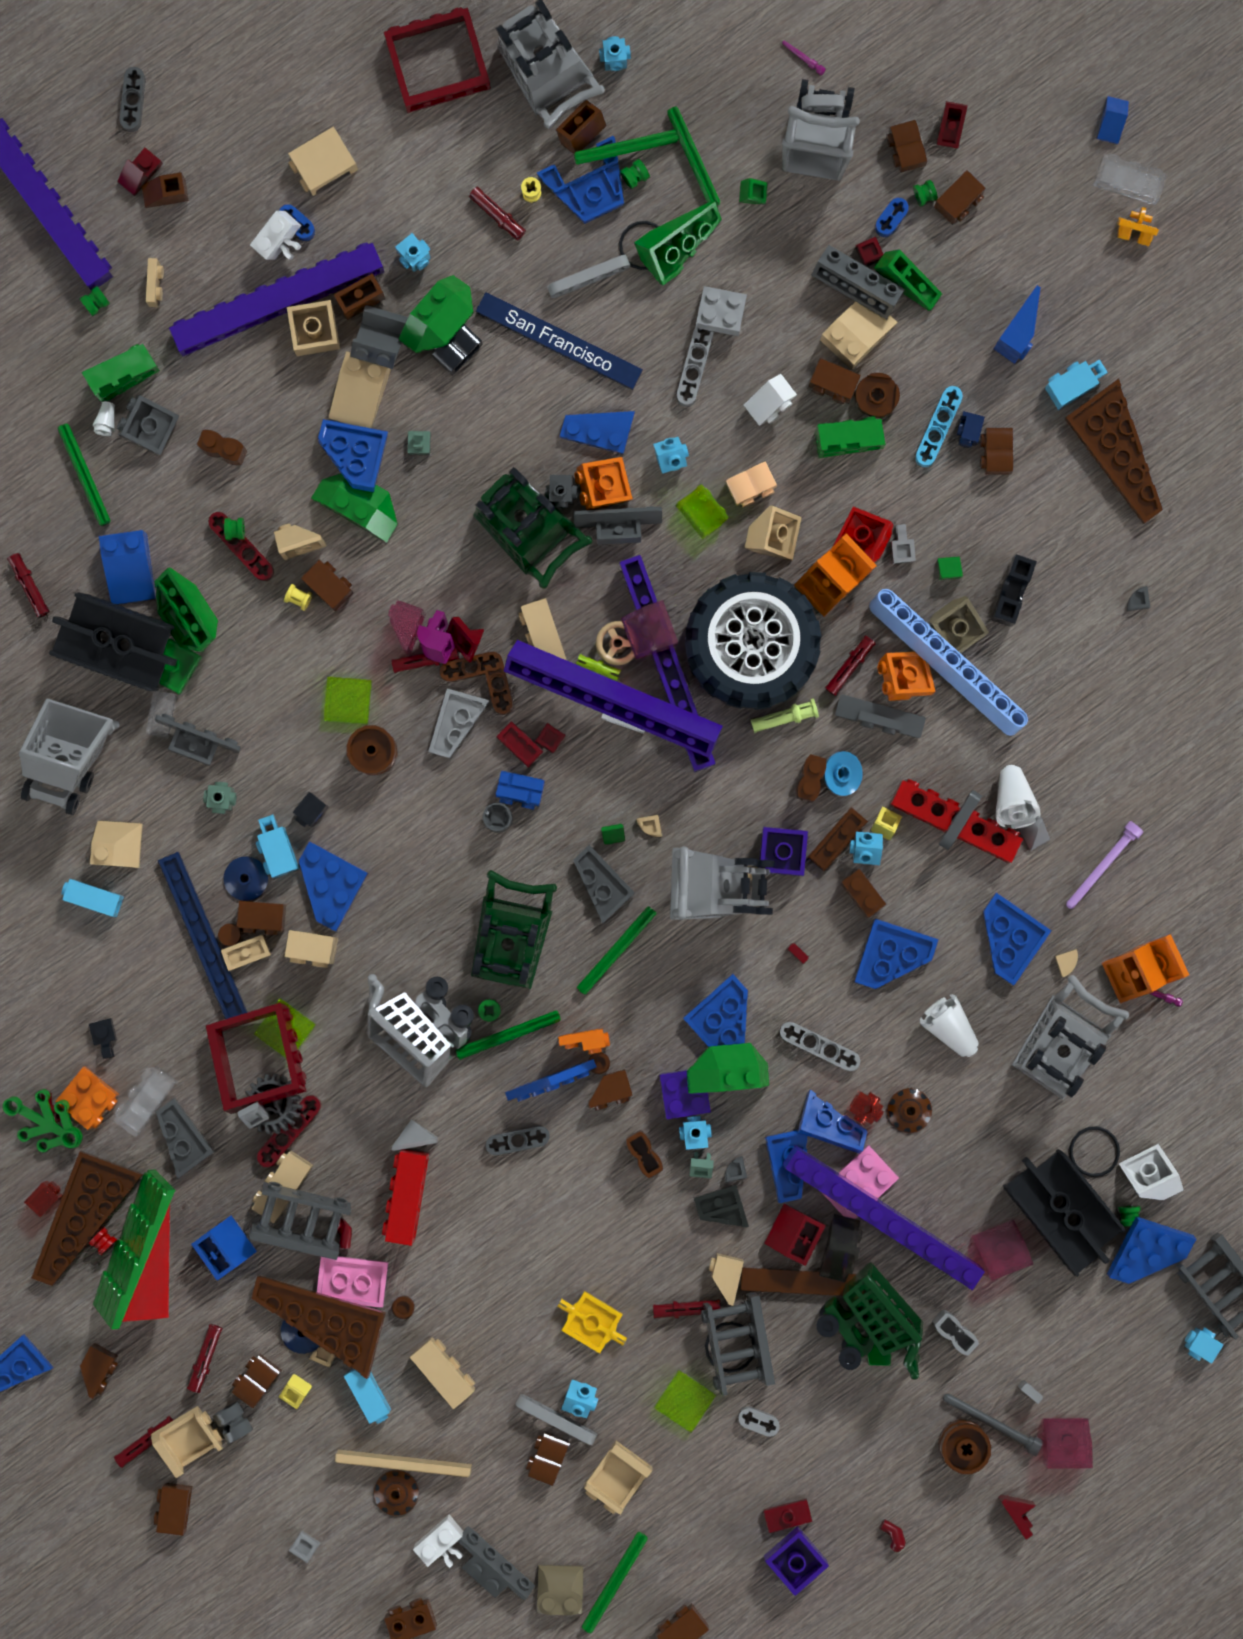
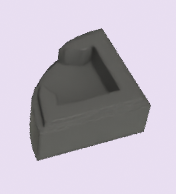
[1127,586,1150,611]
[725,1156,747,1183]

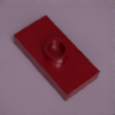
[496,721,543,768]
[763,1498,813,1533]

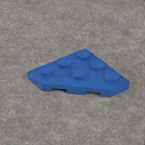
[318,419,388,492]
[299,841,368,932]
[983,893,1052,986]
[854,919,939,989]
[683,974,748,1047]
[505,1059,596,1102]
[1107,1216,1196,1284]

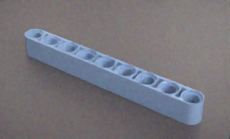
[869,589,1028,736]

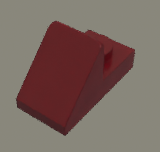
[937,101,968,149]
[117,147,163,196]
[446,617,484,662]
[998,1495,1036,1540]

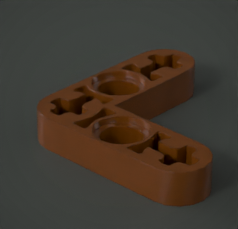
[440,652,513,715]

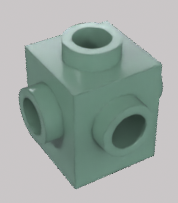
[203,782,237,814]

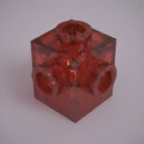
[847,1091,884,1126]

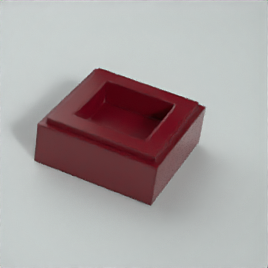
[855,237,883,266]
[535,723,566,754]
[786,943,809,964]

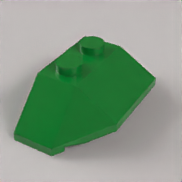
[398,275,473,353]
[311,473,398,543]
[154,568,218,652]
[687,1043,770,1093]

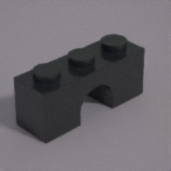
[991,554,1037,627]

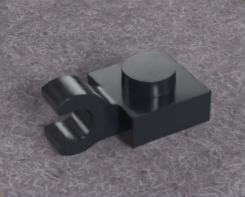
[89,1018,117,1059]

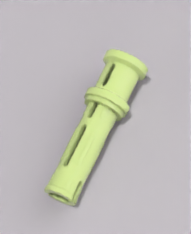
[750,698,819,733]

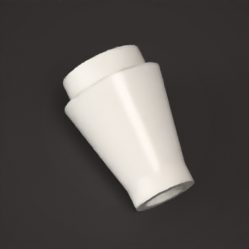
[93,402,115,436]

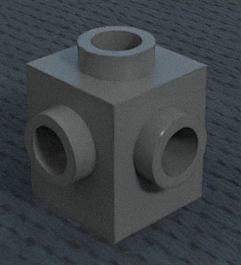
[545,475,578,508]

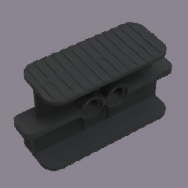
[49,592,177,691]
[1003,1149,1126,1277]

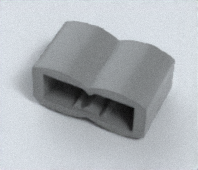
[932,1310,979,1356]

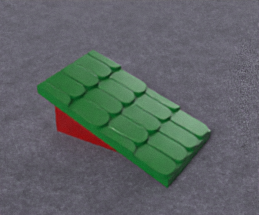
[93,1169,175,1330]

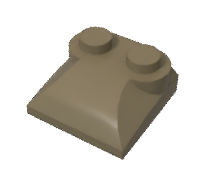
[929,596,989,653]
[537,1565,583,1615]

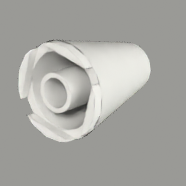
[995,765,1041,829]
[920,994,979,1057]

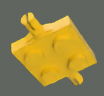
[557,1291,627,1353]

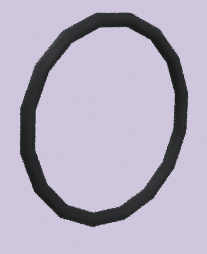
[619,221,659,270]
[1070,1126,1120,1177]
[705,1321,755,1373]

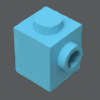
[1185,1327,1223,1364]

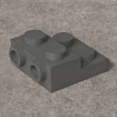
[116,395,179,455]

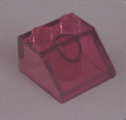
[388,600,426,656]
[621,600,678,660]
[972,1220,1033,1281]
[1043,1418,1093,1469]

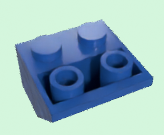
[191,1215,257,1281]

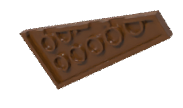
[1065,379,1163,524]
[31,1151,143,1286]
[251,1275,386,1379]

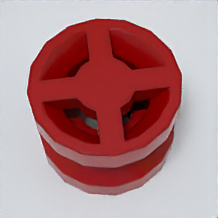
[89,1227,117,1256]

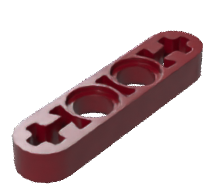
[208,512,274,581]
[257,1095,322,1167]

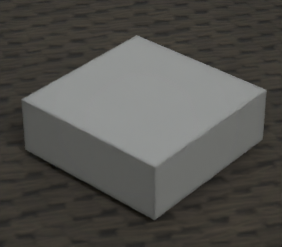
[237,1102,269,1129]
[1018,1380,1043,1404]
[289,1531,321,1563]

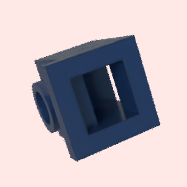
[957,411,985,448]

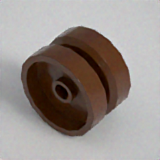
[347,725,398,776]
[938,1419,991,1474]

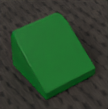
[739,178,768,205]
[937,556,963,580]
[601,824,625,845]
[867,1344,891,1366]

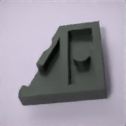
[693,1185,749,1228]

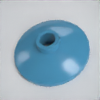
[824,751,863,796]

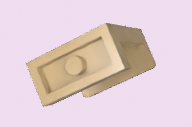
[288,126,358,196]
[151,1406,224,1478]
[584,1440,652,1515]

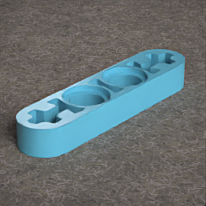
[915,386,963,467]

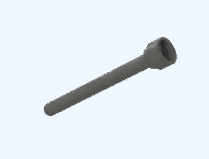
[943,1394,1044,1456]

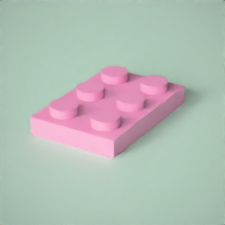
[821,1145,899,1224]
[317,1256,388,1308]

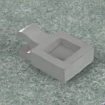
[891,524,916,564]

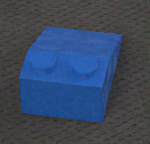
[993,285,1041,364]
[99,530,156,605]

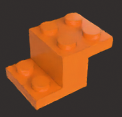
[794,534,877,617]
[1102,934,1189,1003]

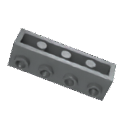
[811,245,905,320]

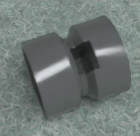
[483,802,513,833]
[212,1401,253,1444]

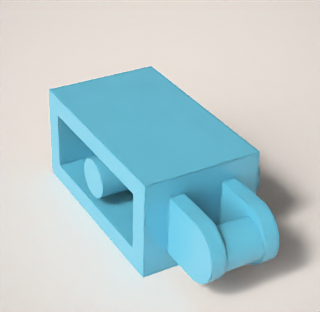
[1045,360,1108,410]
[256,814,299,878]

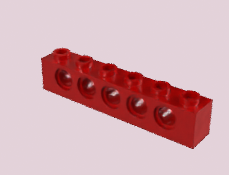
[889,779,1023,864]

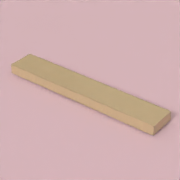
[335,1450,472,1477]

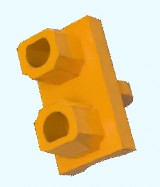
[1117,207,1159,246]

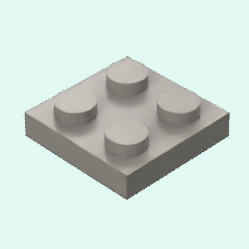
[695,286,747,336]

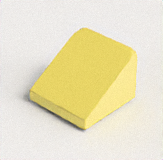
[871,806,902,840]
[279,1374,312,1409]

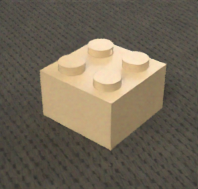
[287,300,340,356]
[285,930,338,968]

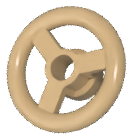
[596,621,640,665]

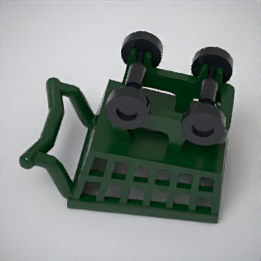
[473,467,592,589]
[471,870,557,989]
[816,1262,924,1380]

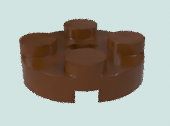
[855,373,900,418]

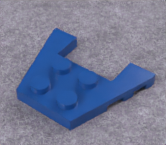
[537,135,624,224]

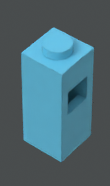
[61,879,124,917]
[344,1369,391,1424]

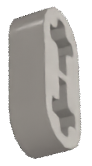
[802,94,844,112]
[738,1406,780,1437]

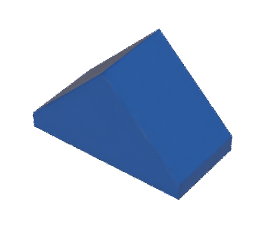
[1097,96,1129,144]

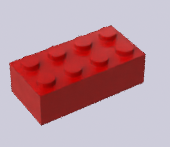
[382,1149,430,1246]

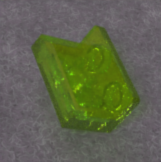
[675,484,729,539]

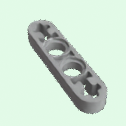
[547,255,631,298]
[677,328,714,407]
[779,1022,860,1071]
[515,1394,598,1445]

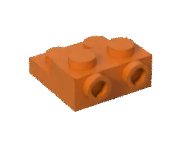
[574,457,633,510]
[877,652,936,701]
[558,1028,610,1054]
[55,1066,119,1130]

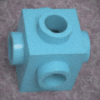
[599,36,631,71]
[395,233,431,272]
[653,437,689,473]
[849,832,883,865]
[679,1116,712,1150]
[561,1380,598,1419]

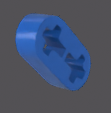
[875,198,908,237]
[279,204,315,241]

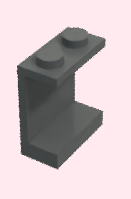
[350,305,408,369]

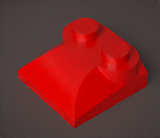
[834,506,893,563]

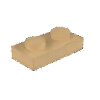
[146,258,164,307]
[221,934,271,971]

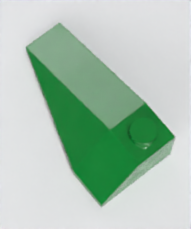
[634,200,722,285]

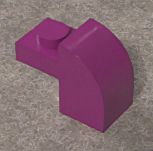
[417,610,455,664]

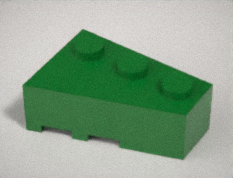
[81,344,160,402]
[814,417,886,459]

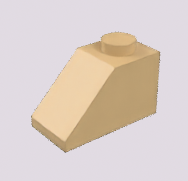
[709,1253,744,1306]

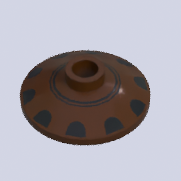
[887,1088,932,1133]
[374,1470,419,1516]

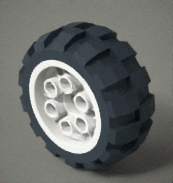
[685,572,822,710]

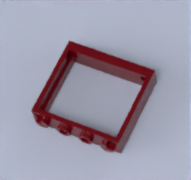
[384,7,491,113]
[206,1002,307,1114]

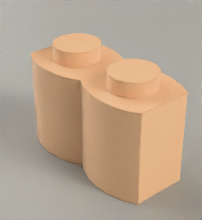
[725,461,777,508]

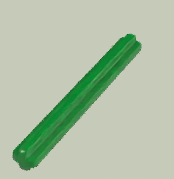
[667,106,720,206]
[574,130,678,165]
[58,423,111,526]
[577,906,656,995]
[455,1010,561,1060]
[582,1532,648,1634]

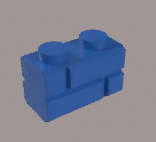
[496,771,545,810]

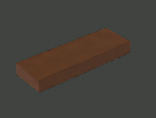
[807,807,868,872]

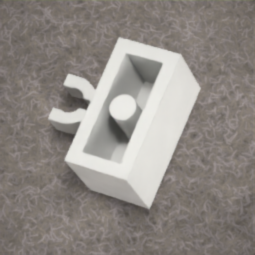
[250,210,302,260]
[744,374,797,426]
[413,1515,463,1568]

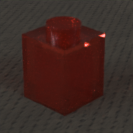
[24,1181,63,1217]

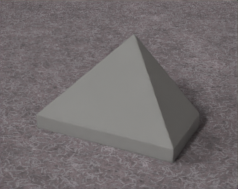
[1018,816,1050,851]
[392,1119,438,1151]

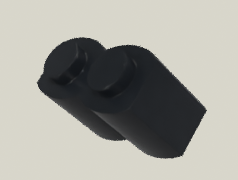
[432,324,483,376]

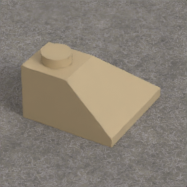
[745,506,802,560]
[274,524,326,560]
[90,821,143,868]

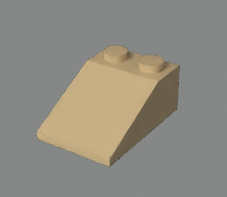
[820,302,898,370]
[328,351,391,428]

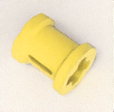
[521,177,541,203]
[284,584,313,611]

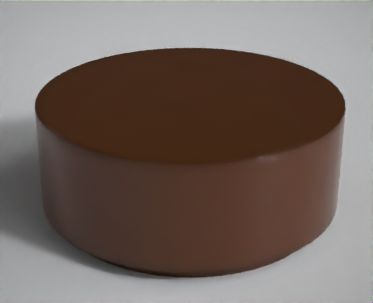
[218,924,241,946]
[588,1052,610,1074]
[392,1296,415,1319]

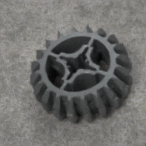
[245,1073,303,1134]

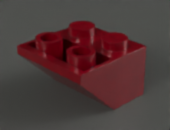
[764,1203,826,1266]

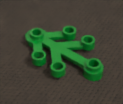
[2,1089,83,1153]

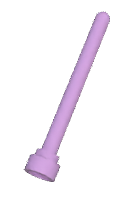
[1066,821,1143,909]

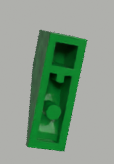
[874,249,942,311]

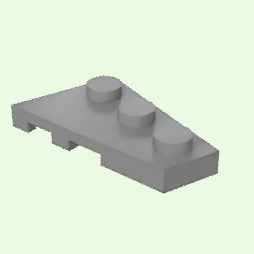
[428,688,490,759]

